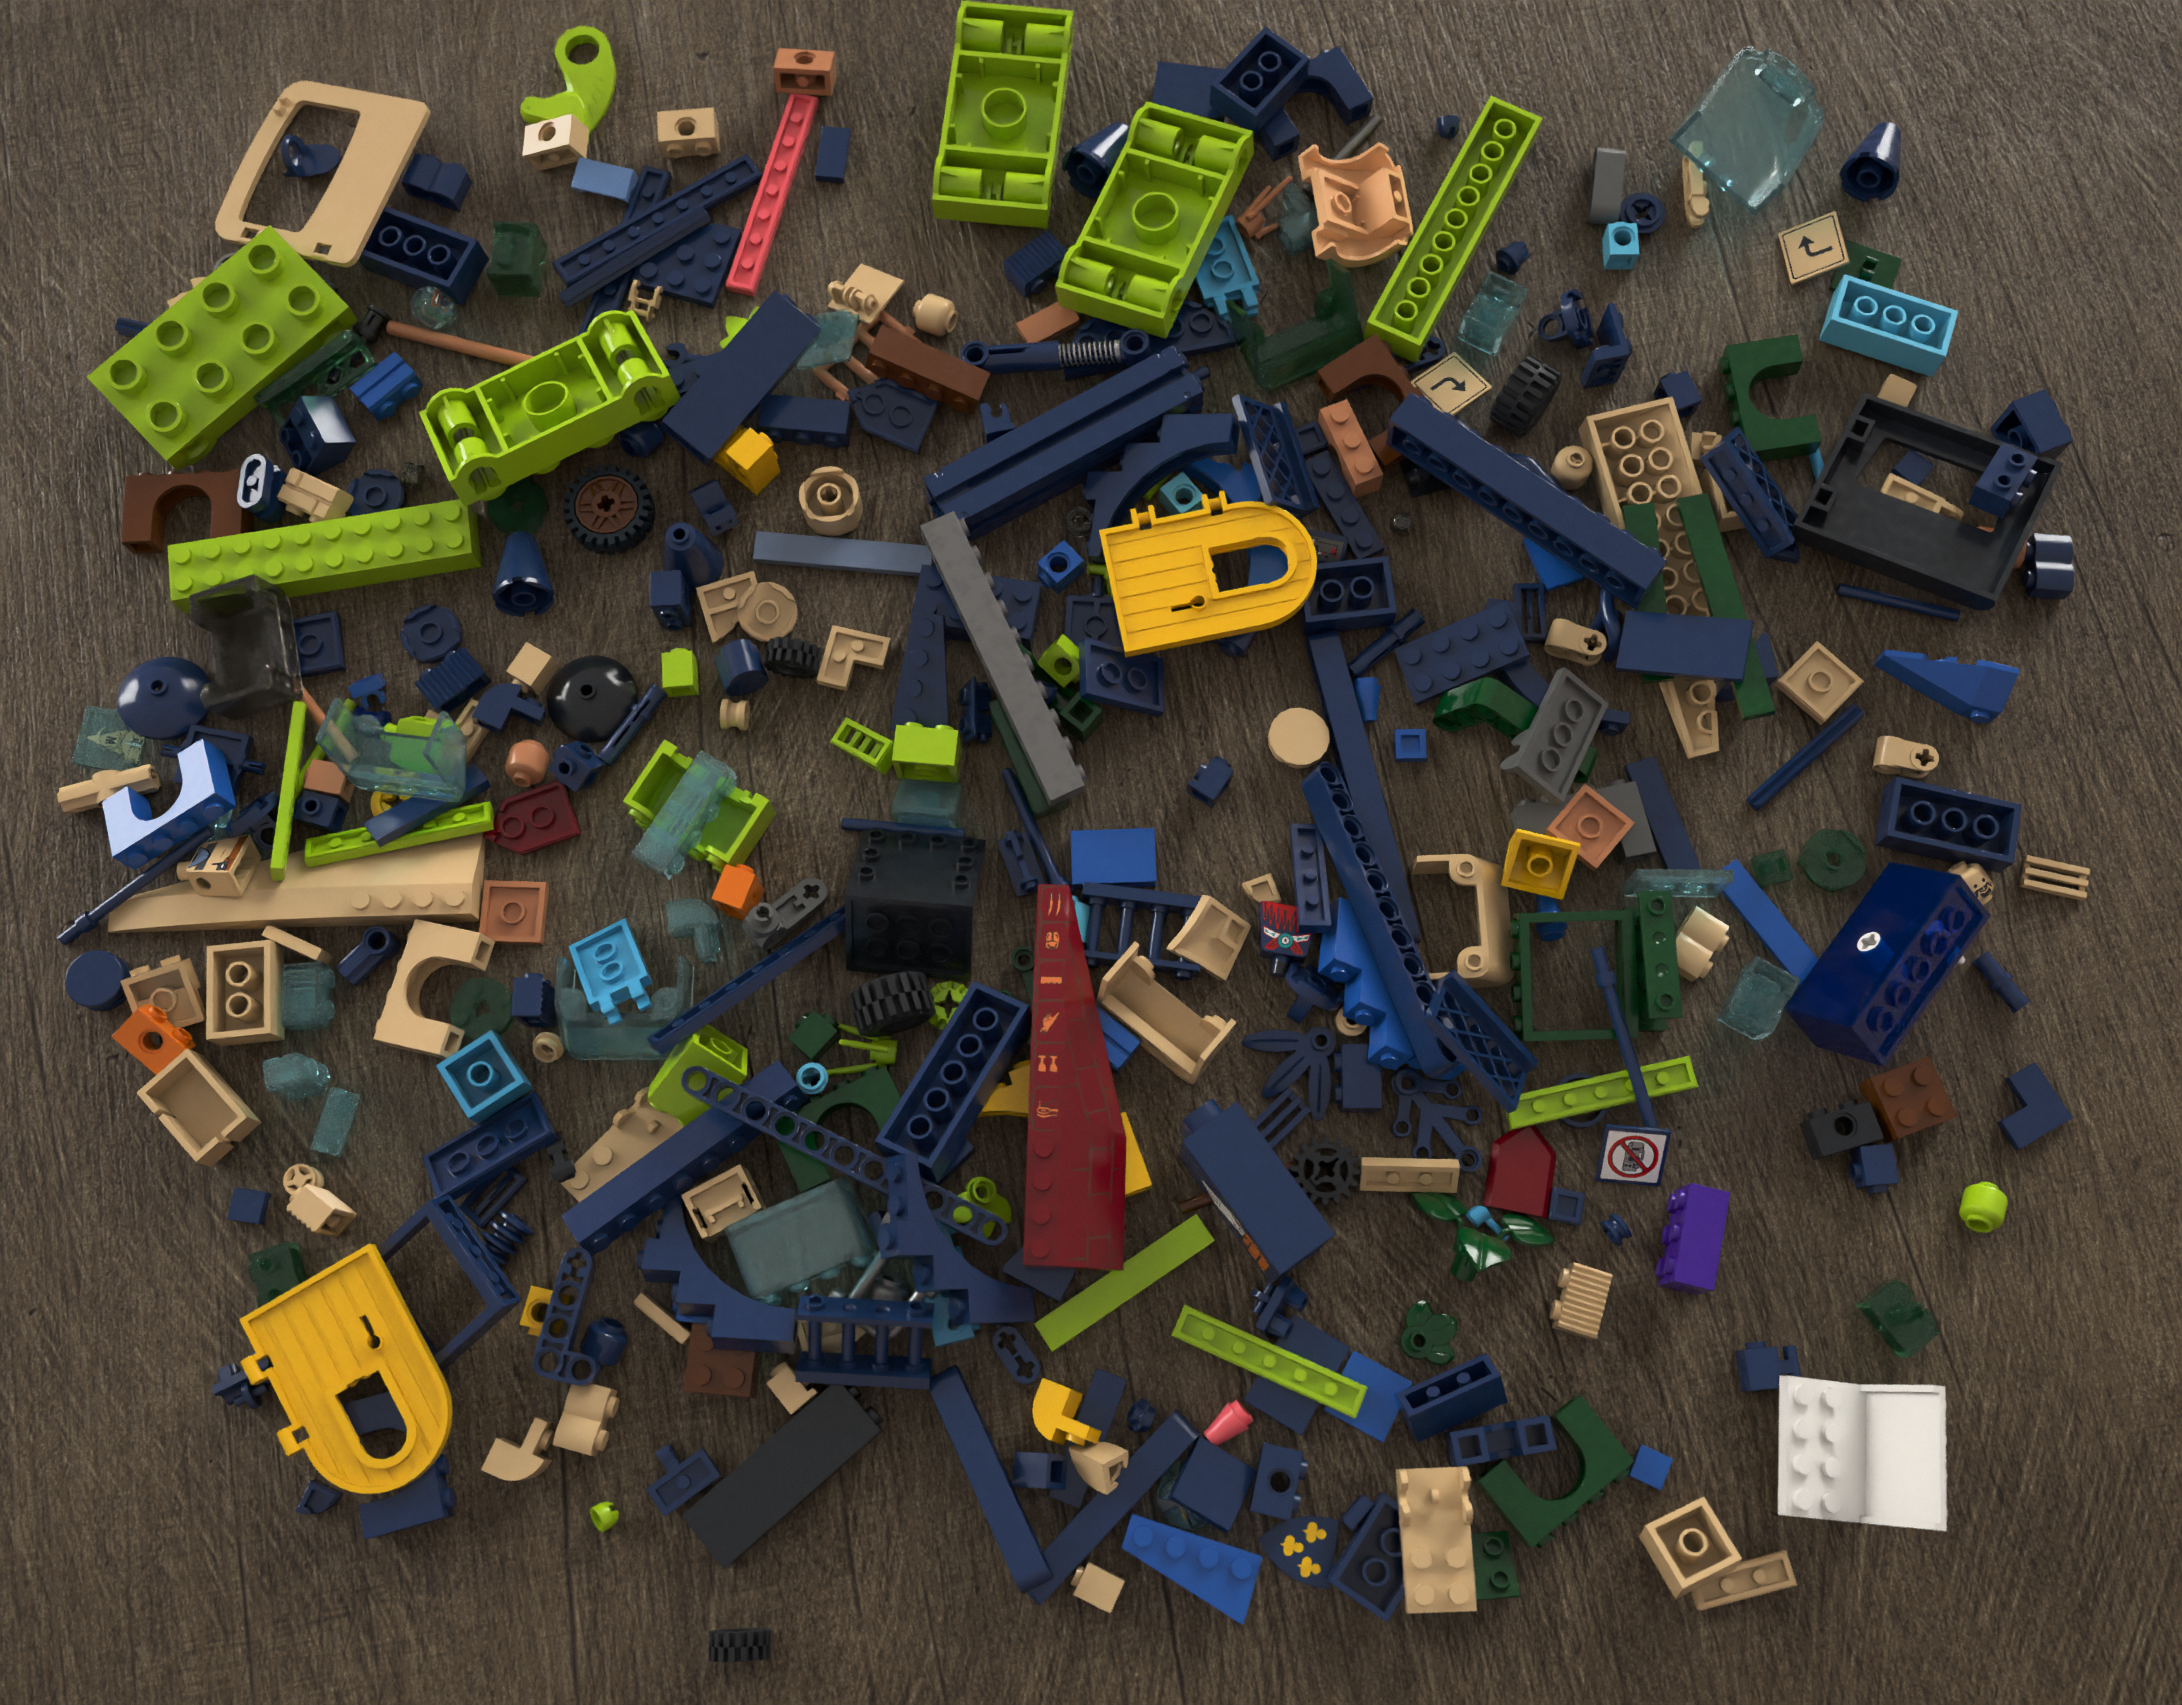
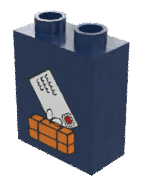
[1179,1099,1335,1284]

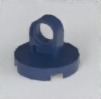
[1538,289,1594,349]
[222,789,280,850]
[1285,961,1345,1024]

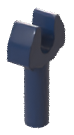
[663,343,705,369]

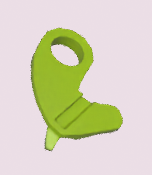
[520,26,617,142]

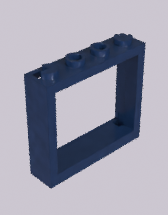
[377,1195,522,1372]

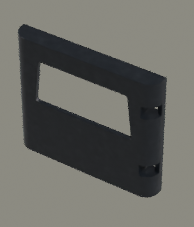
[1792,393,2063,610]

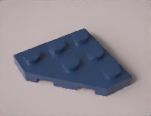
[631,222,742,309]

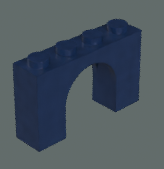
[1256,46,1373,162]
[342,1391,456,1540]

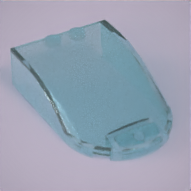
[1669,46,1824,216]

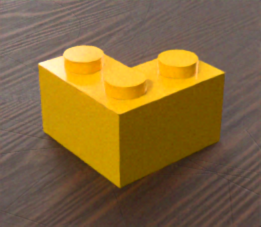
[714,428,781,496]

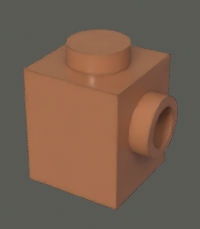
[303,759,358,803]

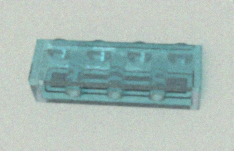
[632,750,737,880]

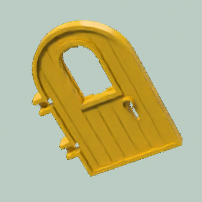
[1099,490,1317,657]
[239,1244,453,1494]

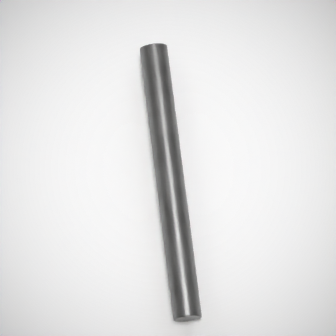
[1302,113,1382,198]

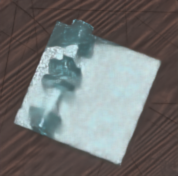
[797,309,859,369]

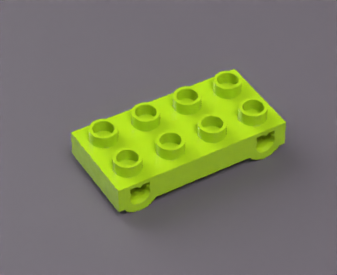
[932,1,1074,229]
[1055,101,1254,339]
[87,225,358,472]
[419,309,681,507]

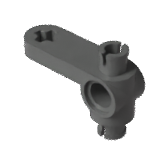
[741,878,827,950]

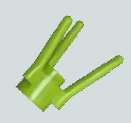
[826,1023,898,1076]

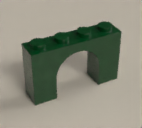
[1718,334,1821,462]
[776,1065,901,1196]
[1473,1395,1634,1549]

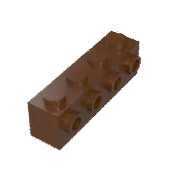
[865,325,990,415]

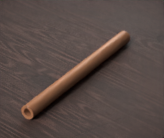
[386,320,534,366]

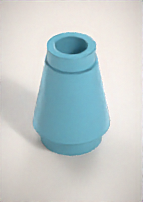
[796,1063,828,1094]

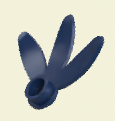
[1242,1026,1336,1121]

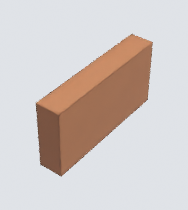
[1016,301,1080,343]

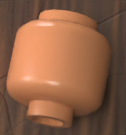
[505,739,549,787]

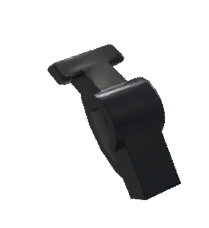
[545,1131,576,1183]

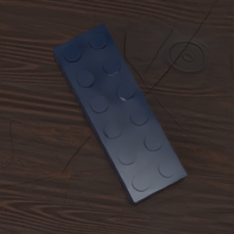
[875,981,1032,1183]

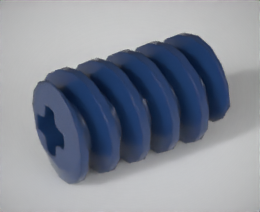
[480,1210,535,1265]

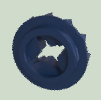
[1619,192,1665,236]

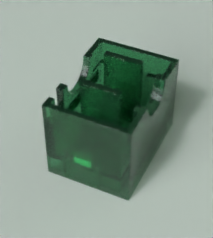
[486,221,547,297]

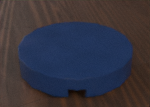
[347,469,407,516]
[400,604,463,664]

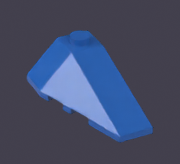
[1874,649,2020,724]

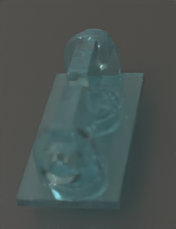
[309,1087,361,1157]

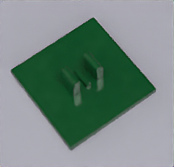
[1829,240,1902,292]

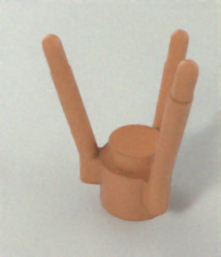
[1235,176,1294,240]

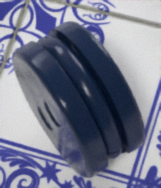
[65,950,131,1011]

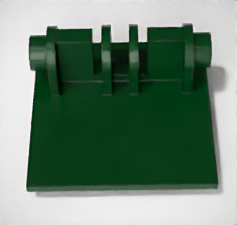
[1471,1530,1521,1601]

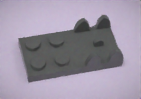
[1500,667,1609,806]

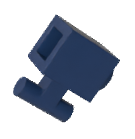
[1735,1341,1801,1391]

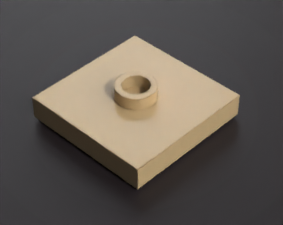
[1775,641,1864,725]

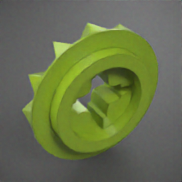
[928,980,968,1030]

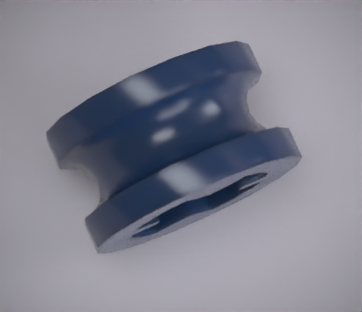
[1600,1213,1632,1246]

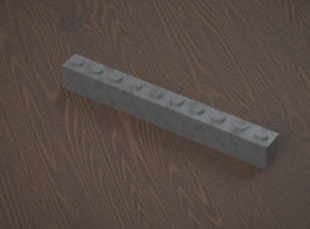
[920,511,1087,807]

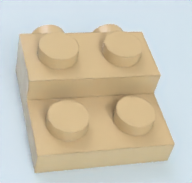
[120,955,206,1038]

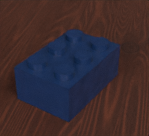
[1209,27,1310,136]
[1299,556,1397,635]
[1325,1492,1405,1622]

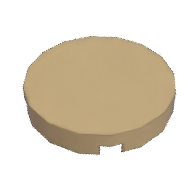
[737,582,797,642]
[1268,708,1330,769]

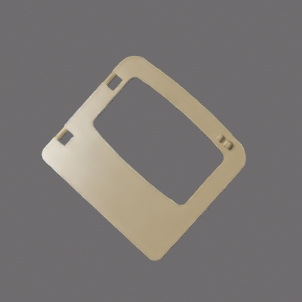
[215,81,430,267]

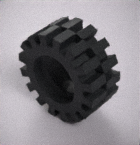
[764,637,822,679]
[708,1628,771,1662]

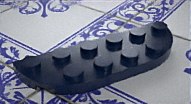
[1064,301,1236,380]

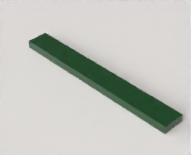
[1676,492,1776,721]

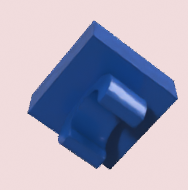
[348,672,386,709]

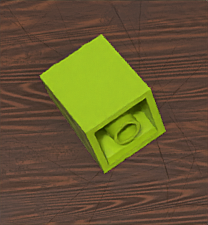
[647,1024,748,1127]

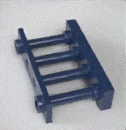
[1082,882,1201,980]
[796,1294,935,1390]

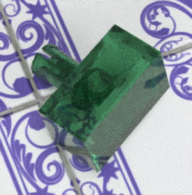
[1855,1278,1941,1358]

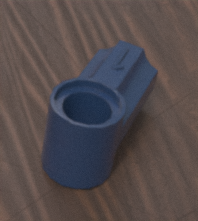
[336,926,401,986]

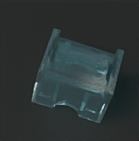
[1457,271,1529,357]
[1716,956,1800,1043]

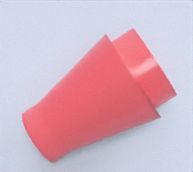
[1203,1399,1254,1447]

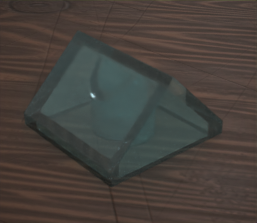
[892,778,962,828]

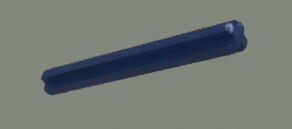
[1746,704,1864,811]

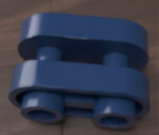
[237,454,287,523]

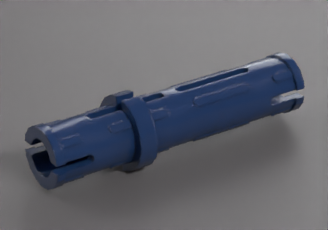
[1347,608,1425,679]
[596,683,668,767]

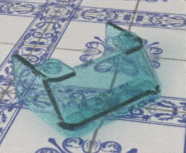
[315,698,467,802]
[554,956,694,1060]

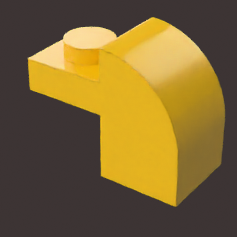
[1032,1378,1102,1446]

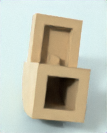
[481,1417,555,1481]

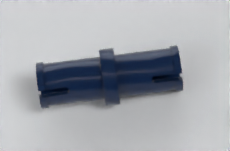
[1972,951,2031,1013]

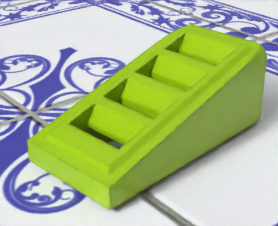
[830,717,894,775]

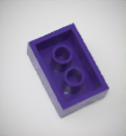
[1655,1183,1730,1295]

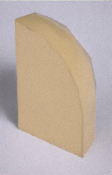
[1069,1442,1128,1495]

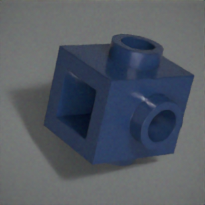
[548,741,606,793]

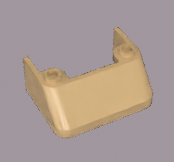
[1410,854,1515,988]
[1096,941,1237,1084]

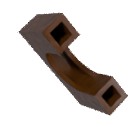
[1314,334,1425,473]
[121,469,254,554]

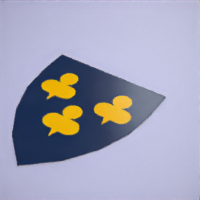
[1258,1516,1340,1589]

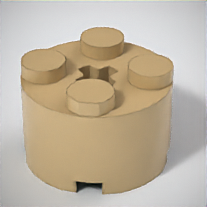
[799,466,863,536]

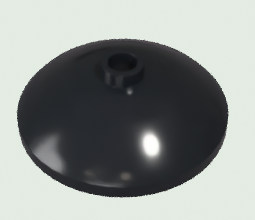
[547,655,639,743]

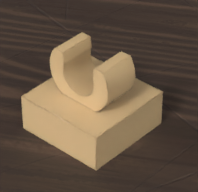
[1689,431,1722,466]

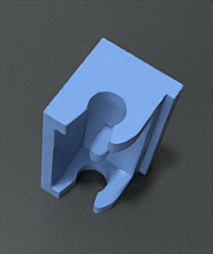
[571,157,639,204]

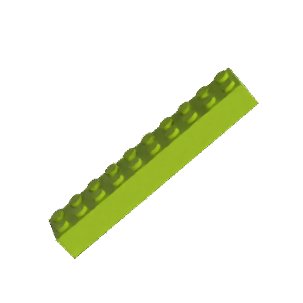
[1363,96,1543,363]
[167,499,482,614]

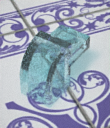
[1276,183,1319,257]
[665,898,724,965]

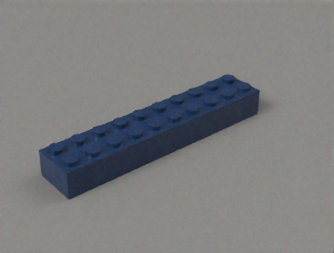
[1386,392,1667,610]

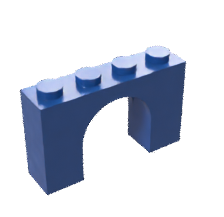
[102,738,236,870]

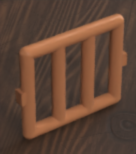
[813,309,923,408]

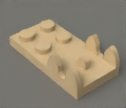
[561,1087,684,1202]
[1396,1467,1477,1614]

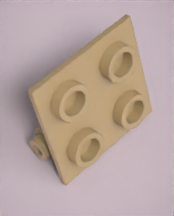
[828,263,904,325]

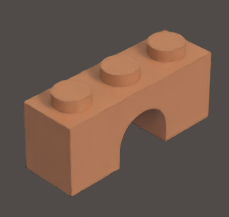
[1318,399,1384,498]

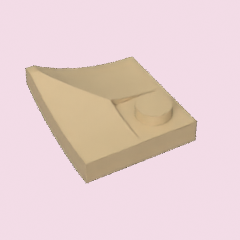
[1166,895,1251,981]

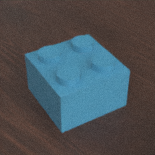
[436,1030,534,1124]

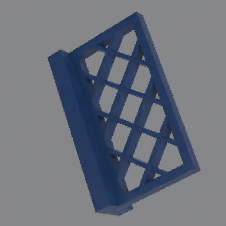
[1231,394,1320,520]
[1700,427,1798,558]
[1423,969,1538,1113]

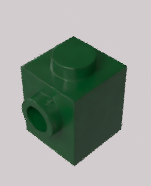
[788,1010,841,1063]

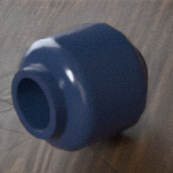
[619,420,664,458]
[579,1317,629,1370]

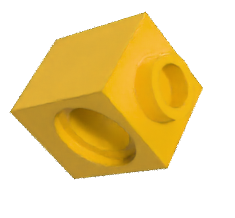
[519,1285,570,1337]

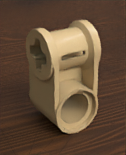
[1543,618,1607,667]
[1872,736,1939,779]

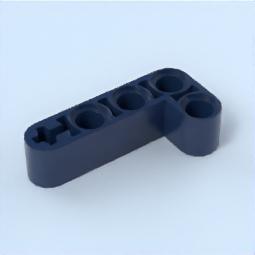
[533,1247,601,1386]

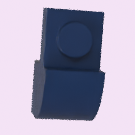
[688,478,739,537]
[472,683,546,736]

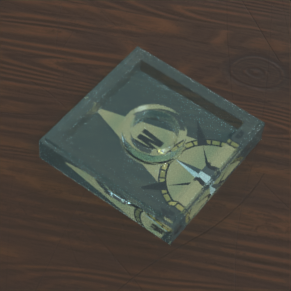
[71,706,145,772]

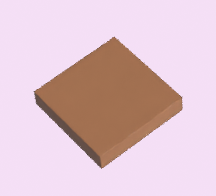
[1544,784,1635,872]
[479,880,549,945]

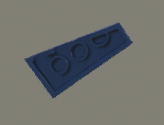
[890,610,950,731]

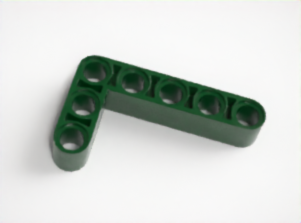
[1433,677,1598,783]

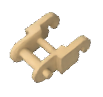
[628,280,663,322]

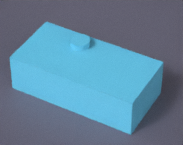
[1819,274,1958,377]

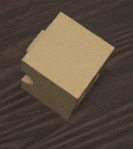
[681,1164,769,1243]

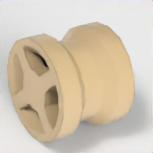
[720,699,750,731]
[283,1164,324,1195]

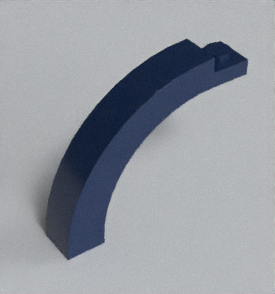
[1484,598,1630,735]

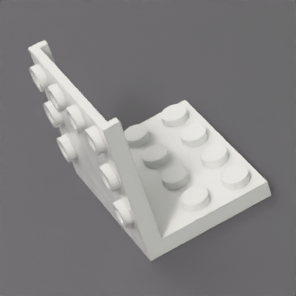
[1778,1376,1947,1531]

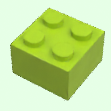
[892,722,962,784]

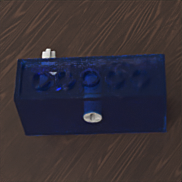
[1784,862,1991,1067]

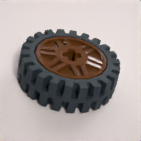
[563,464,655,555]

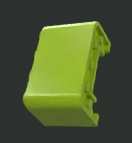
[623,739,776,875]

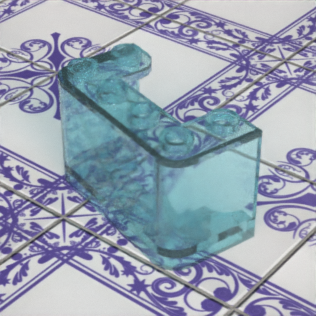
[724,1177,879,1306]

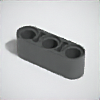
[1586,147,1626,225]

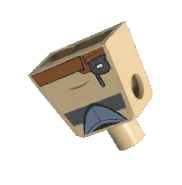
[176,834,262,896]

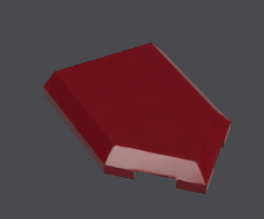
[483,780,581,855]
[1482,1125,1557,1219]

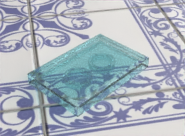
[1623,869,1734,897]

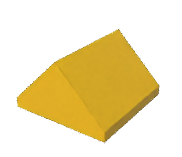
[1501,829,1580,900]

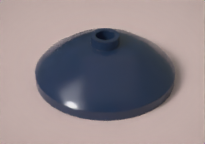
[117,657,213,740]

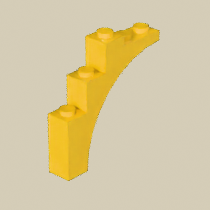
[977,1060,1152,1198]

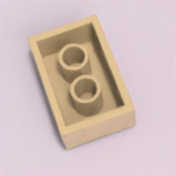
[206,940,285,1046]

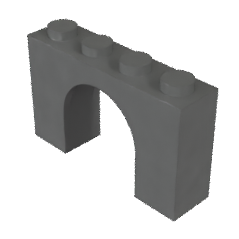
[1510,779,1656,866]

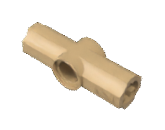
[57,764,161,815]

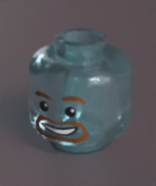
[410,285,457,330]

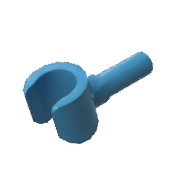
[1466,1206,1510,1241]

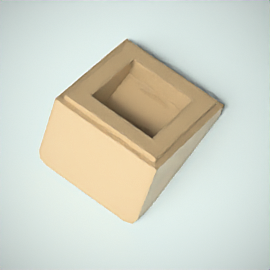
[1877,374,1917,407]

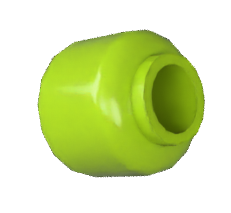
[1959,1182,2008,1233]

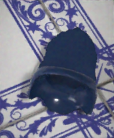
[281,134,341,178]

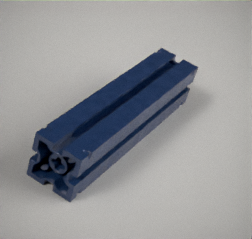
[923,345,1210,541]

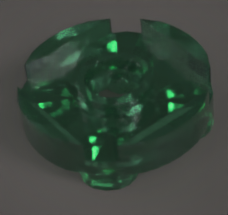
[487,477,549,534]
[1799,828,1866,892]
[449,977,514,1040]

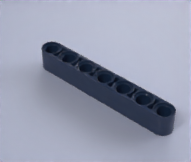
[929,1364,1054,1594]
[1027,1409,1201,1606]

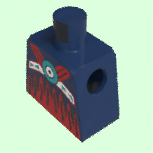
[1259,901,1314,978]

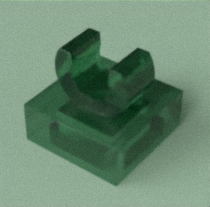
[1750,849,1794,888]

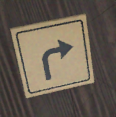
[1778,211,1850,285]
[1411,352,1492,416]

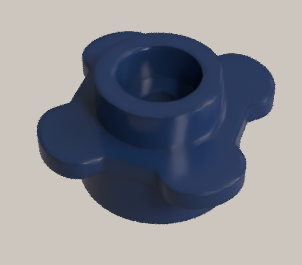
[1127,1398,1155,1433]

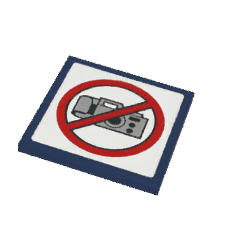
[1595,1124,1671,1186]

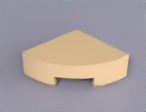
[1241,873,1282,904]

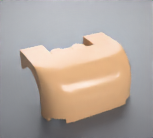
[1298,142,1413,267]

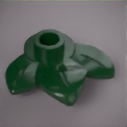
[1400,1299,1458,1365]

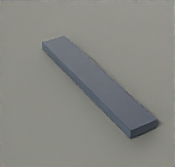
[753,531,933,577]

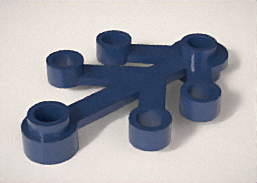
[1391,1067,1482,1174]

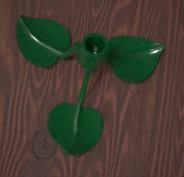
[1409,1192,1555,1282]

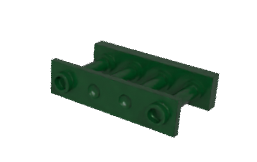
[1622,891,1683,1032]

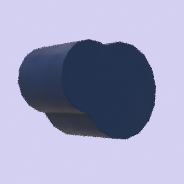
[714,639,769,696]

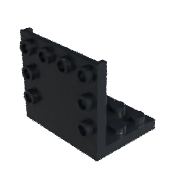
[845,829,986,981]

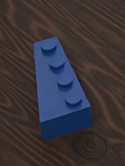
[1122,1513,1262,1625]

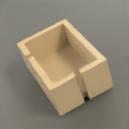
[137,1048,262,1167]

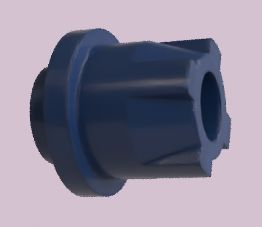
[1496,241,1531,275]

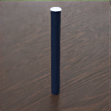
[1836,583,1961,622]
[841,818,965,838]

